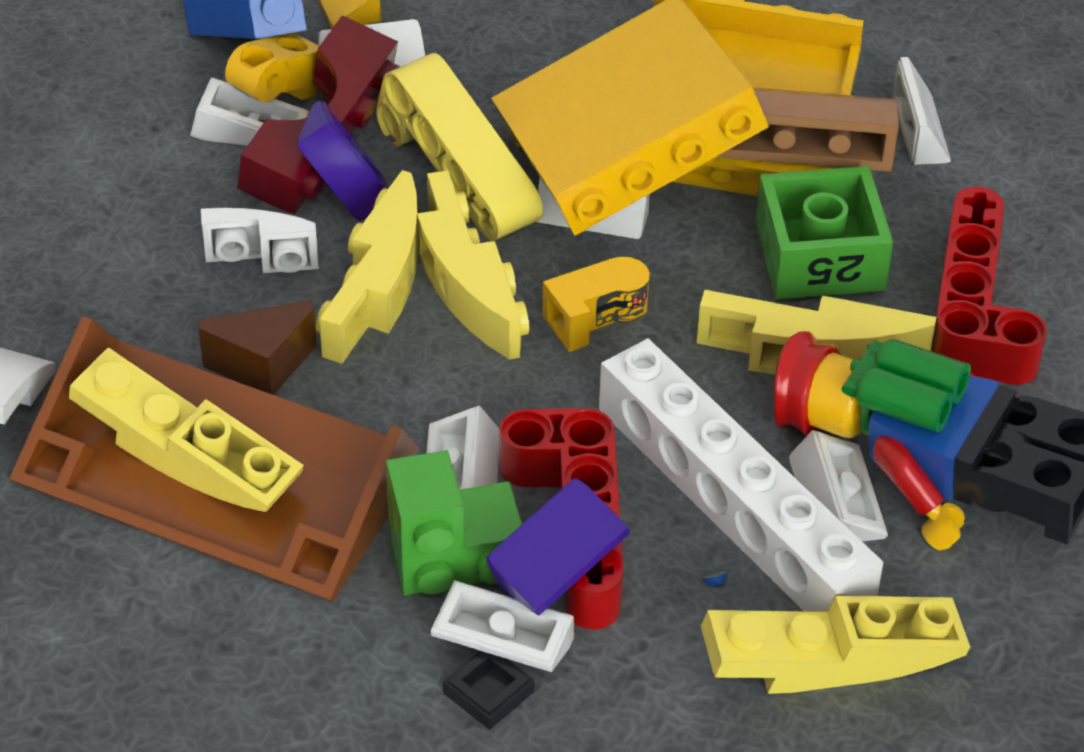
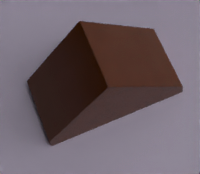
[197,300,317,395]

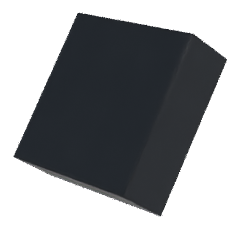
[443,651,535,730]

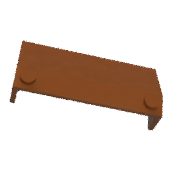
[9,316,419,602]

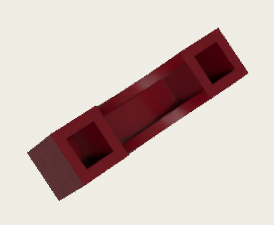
[237,15,400,214]

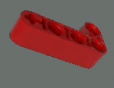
[931,186,1047,384]
[499,408,623,630]

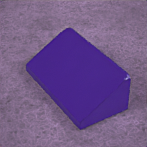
[297,100,388,221]
[486,478,630,616]

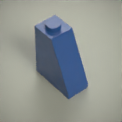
[182,0,307,39]

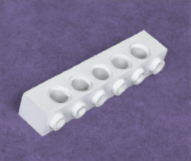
[599,338,883,612]

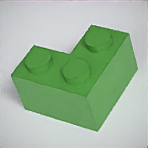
[386,450,522,596]

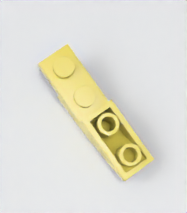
[316,170,418,364]
[417,170,529,360]
[697,290,937,375]
[69,347,304,512]
[701,596,971,694]

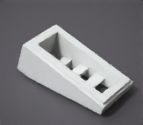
[190,78,310,146]

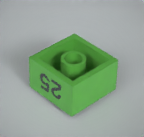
[755,166,893,300]

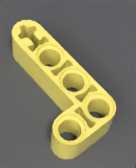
[376,53,543,241]

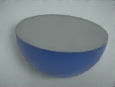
[702,572,727,587]

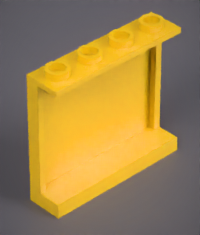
[491,0,769,236]
[654,0,864,196]

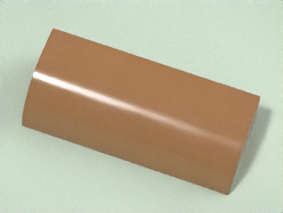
[717,87,899,172]

